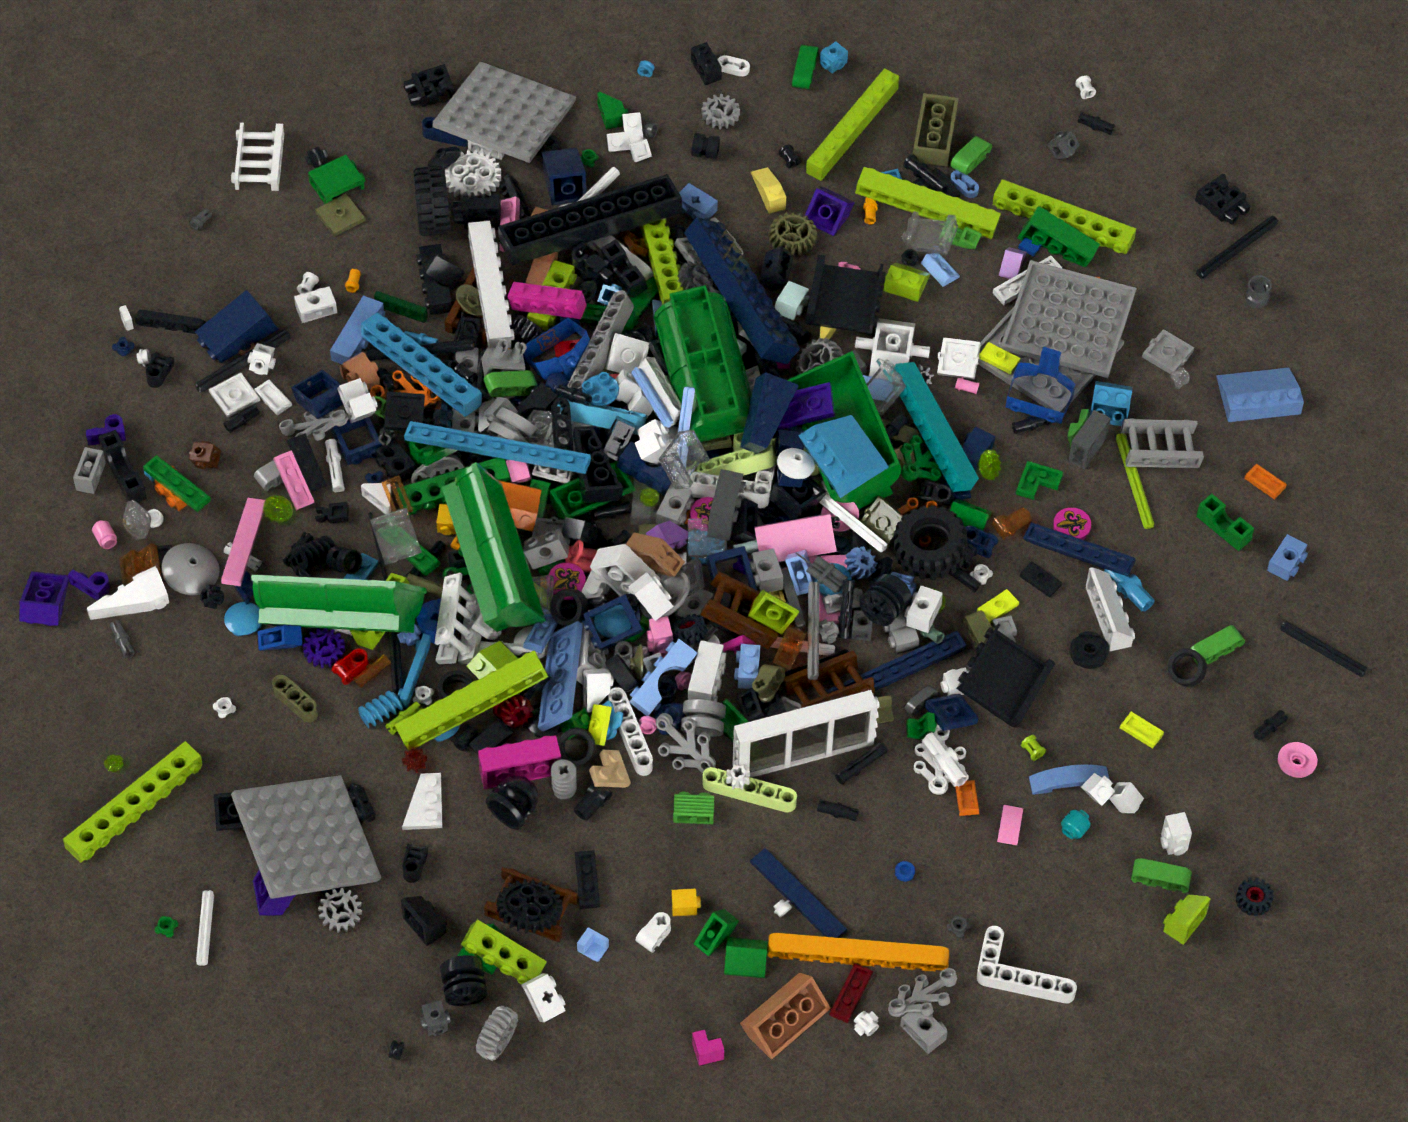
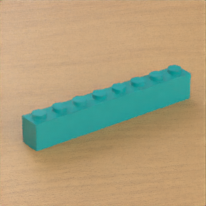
[889,362,979,492]

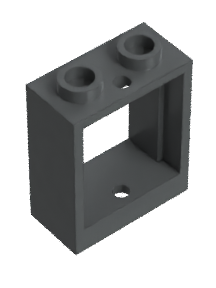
[1069,410,1111,470]

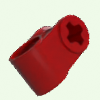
[331,648,369,685]

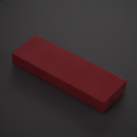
[829,963,873,1023]

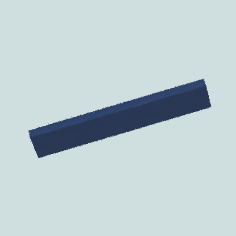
[1023,522,1136,577]
[750,848,847,938]

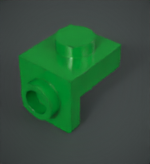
[559,708,591,740]
[906,712,937,740]

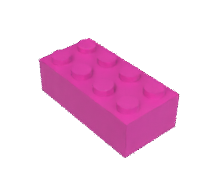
[478,735,561,790]

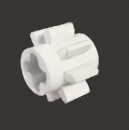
[726,764,750,790]
[854,1011,879,1036]

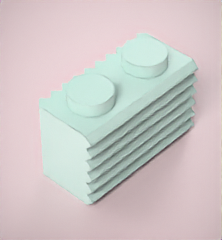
[775,281,810,320]

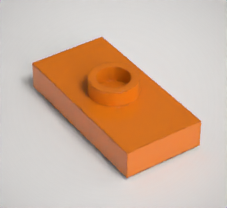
[1244,463,1287,500]
[955,780,979,816]

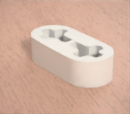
[717,55,750,77]

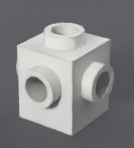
[248,343,276,375]

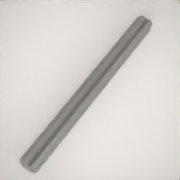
[808,581,819,680]

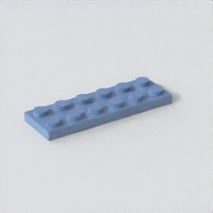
[538,621,583,732]

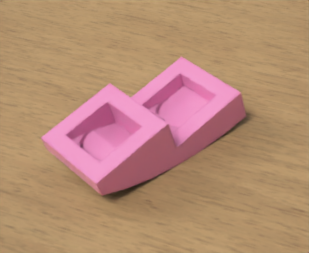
[997,805,1023,845]

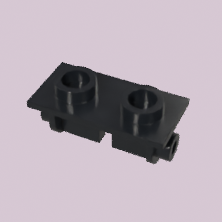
[347,783,376,825]

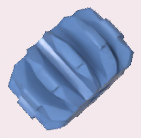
[844,546,878,580]

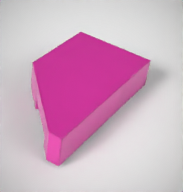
[722,635,756,654]

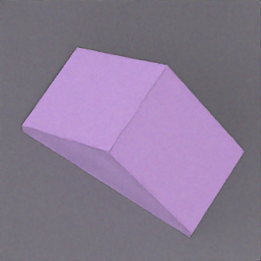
[999,247,1027,279]

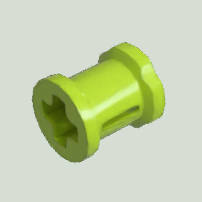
[1021,735,1046,761]

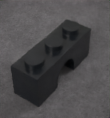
[601,239,648,298]

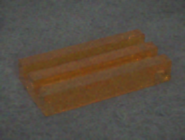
[381,475,413,518]

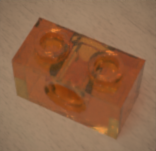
[773,625,808,670]

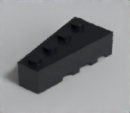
[572,426,623,503]

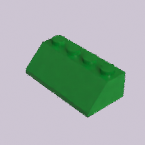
[550,461,635,520]

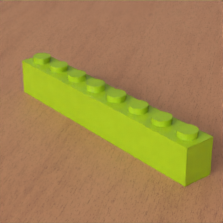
[806,68,899,181]
[855,167,1001,239]
[395,651,548,751]

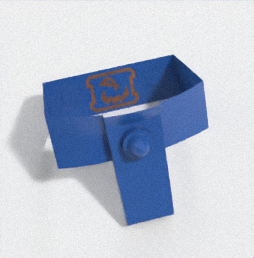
[523,318,590,380]

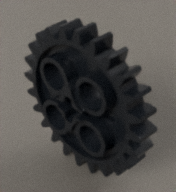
[496,879,563,934]

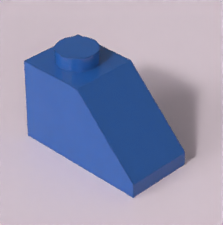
[258,625,302,651]

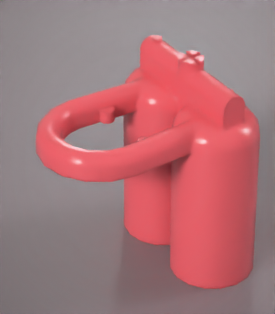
[565,540,597,573]

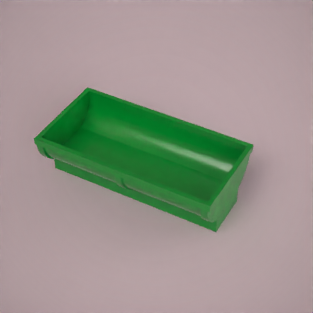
[654,285,752,445]
[787,351,901,509]
[442,462,546,632]
[251,575,427,633]

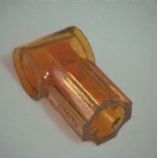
[991,507,1032,540]

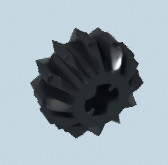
[510,315,542,342]

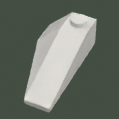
[87,566,169,620]

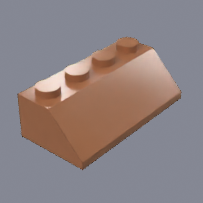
[740,973,831,1059]

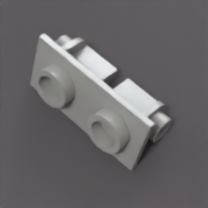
[822,588,863,614]

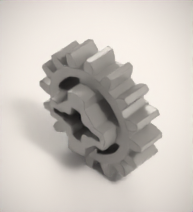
[701,94,740,129]
[318,888,362,933]

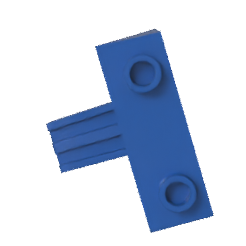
[1006,347,1075,424]

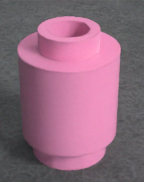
[92,520,117,549]

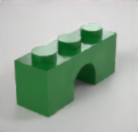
[1196,494,1254,551]

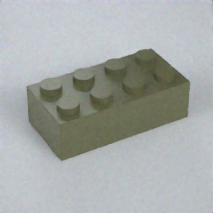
[912,93,959,167]

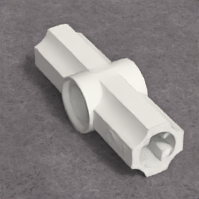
[922,732,969,787]

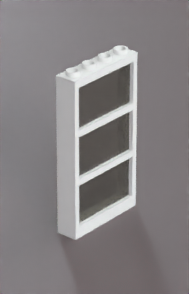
[733,690,880,778]

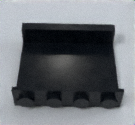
[806,255,886,334]

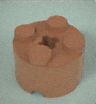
[340,352,380,391]

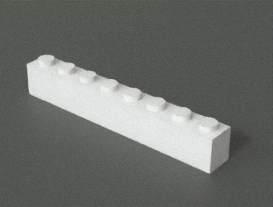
[468,221,514,348]

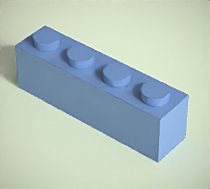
[330,296,385,364]

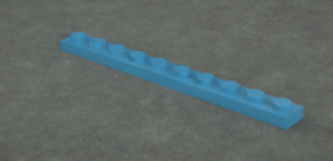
[404,421,591,474]

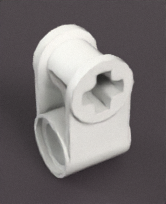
[635,912,671,953]

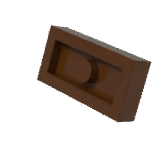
[619,230,649,256]

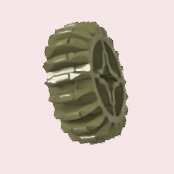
[768,212,817,257]

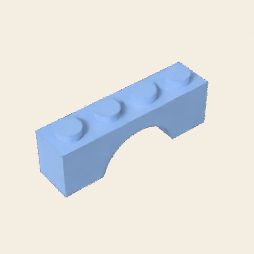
[630,639,697,716]

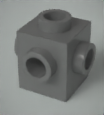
[1047,131,1080,159]
[420,1000,451,1036]

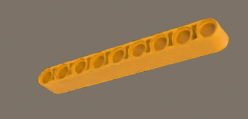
[767,933,949,972]

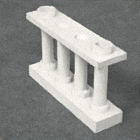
[231,123,284,191]
[435,573,481,665]

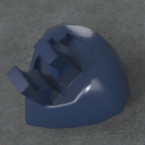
[653,703,685,735]

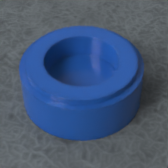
[895,861,915,882]

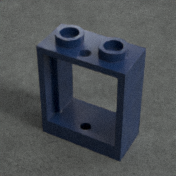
[291,370,343,419]
[331,417,382,465]
[705,546,757,593]
[582,594,643,652]

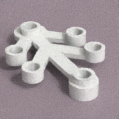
[914,725,966,795]

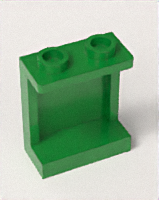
[308,155,365,204]

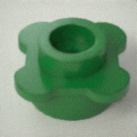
[580,149,599,168]
[155,916,178,938]

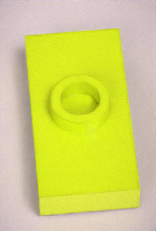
[979,342,1021,375]
[977,589,1019,624]
[586,704,612,746]
[1120,711,1164,749]

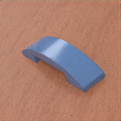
[1029,765,1110,794]

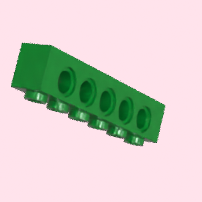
[394,458,512,515]

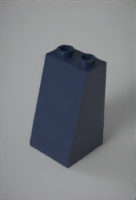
[541,148,587,205]
[195,290,279,363]

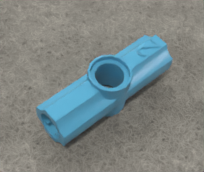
[1104,569,1155,612]

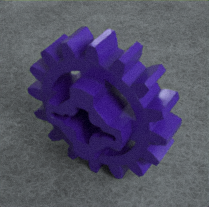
[303,628,345,669]

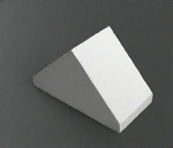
[361,483,392,517]

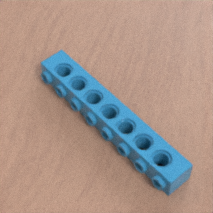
[361,312,482,417]

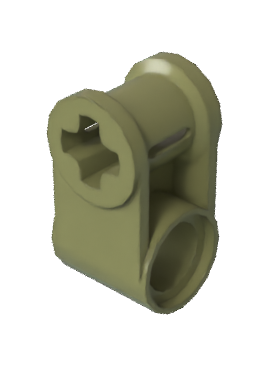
[752,664,785,703]

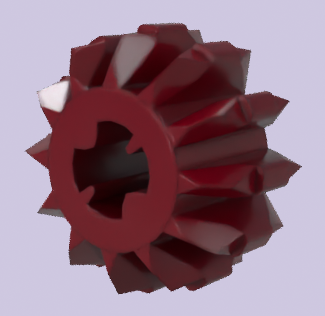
[499,694,534,729]

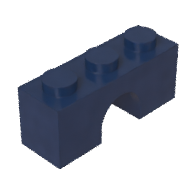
[774,430,806,488]
[616,441,680,496]

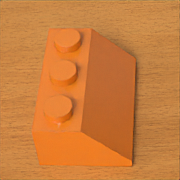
[498,480,541,531]

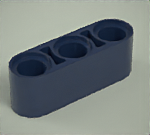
[422,117,468,147]

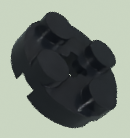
[1070,631,1109,669]

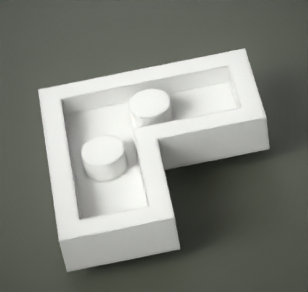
[607,112,643,152]

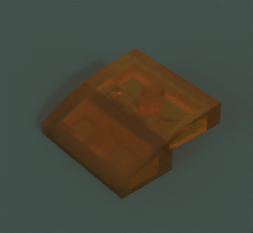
[119,543,161,586]

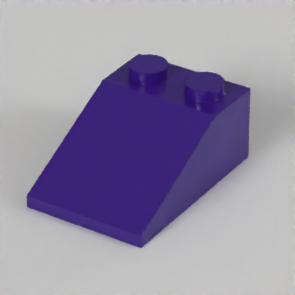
[19,571,69,626]

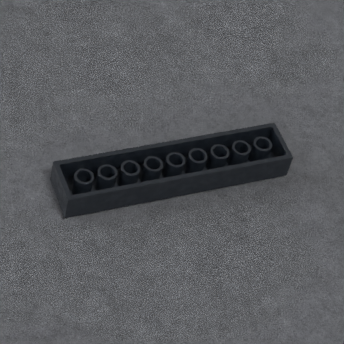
[498,174,682,266]

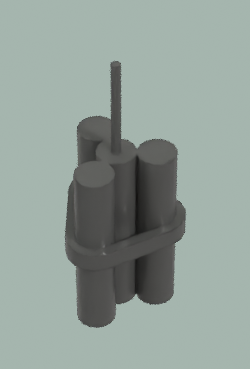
[796,552,848,593]

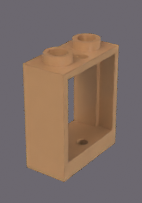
[626,533,685,577]

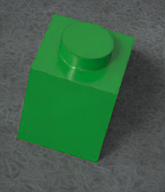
[597,92,629,130]
[694,909,739,956]

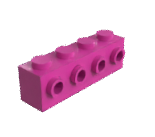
[508,282,586,319]

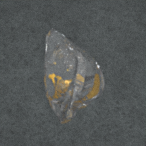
[122,500,151,541]

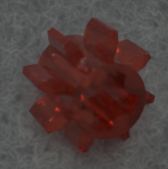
[402,747,427,773]

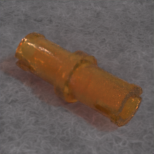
[353,654,391,688]

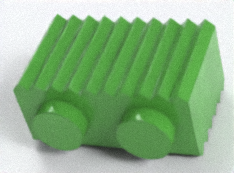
[673,792,714,824]

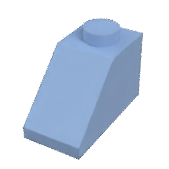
[785,550,813,596]

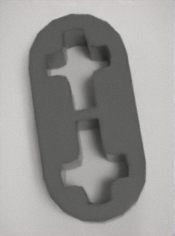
[904,685,938,716]

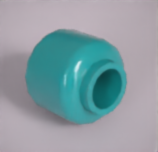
[1061,810,1091,839]

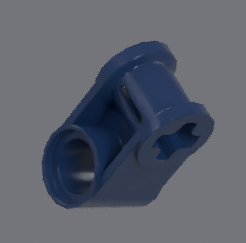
[966,526,998,558]

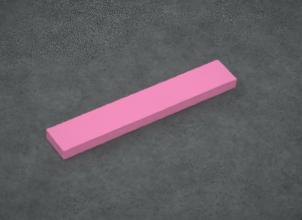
[221,498,266,586]

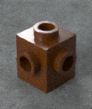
[189,441,222,469]

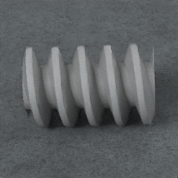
[551,759,577,799]

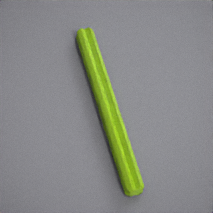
[1116,433,1154,529]

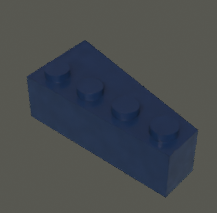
[740,373,799,454]

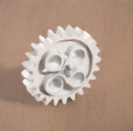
[445,150,501,200]

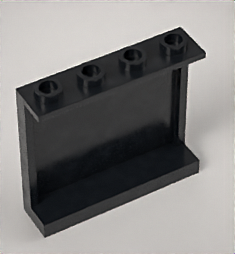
[956,623,1055,728]

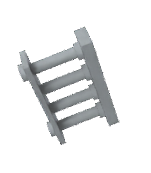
[1120,418,1204,468]

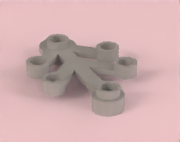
[279,410,349,441]
[655,713,716,773]
[888,968,957,1017]

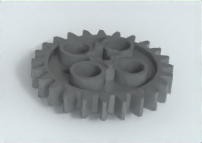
[677,261,728,305]

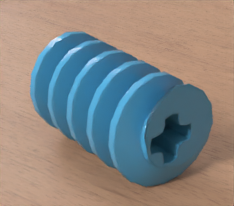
[358,691,403,729]

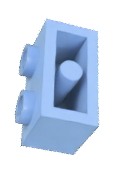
[734,644,760,689]

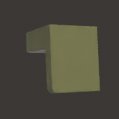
[876,696,894,723]

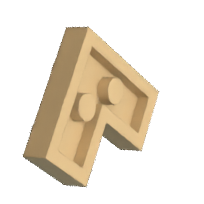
[589,750,631,788]

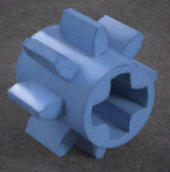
[397,624,422,646]

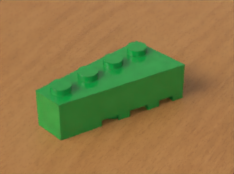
[1017,206,1100,267]

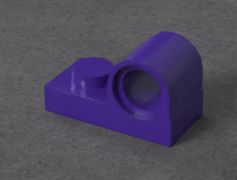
[86,414,126,446]
[68,570,110,601]

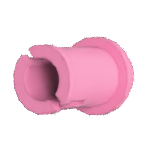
[955,377,979,394]

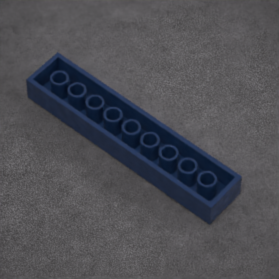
[684,217,800,364]

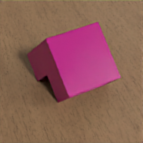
[692,1030,724,1066]

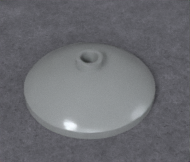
[161,543,220,595]
[640,571,690,619]

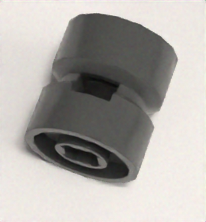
[1245,275,1272,308]

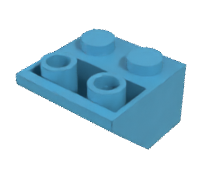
[1090,381,1133,426]

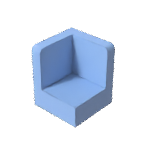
[577,927,609,962]

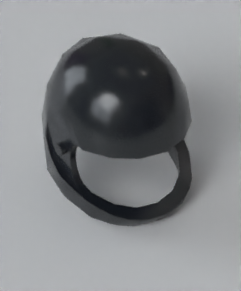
[486,776,538,830]

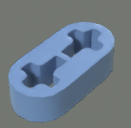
[950,170,979,198]

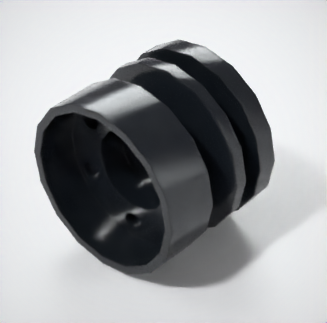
[860,574,912,626]
[440,955,488,1006]

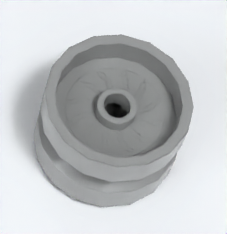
[487,407,536,443]
[681,699,726,737]

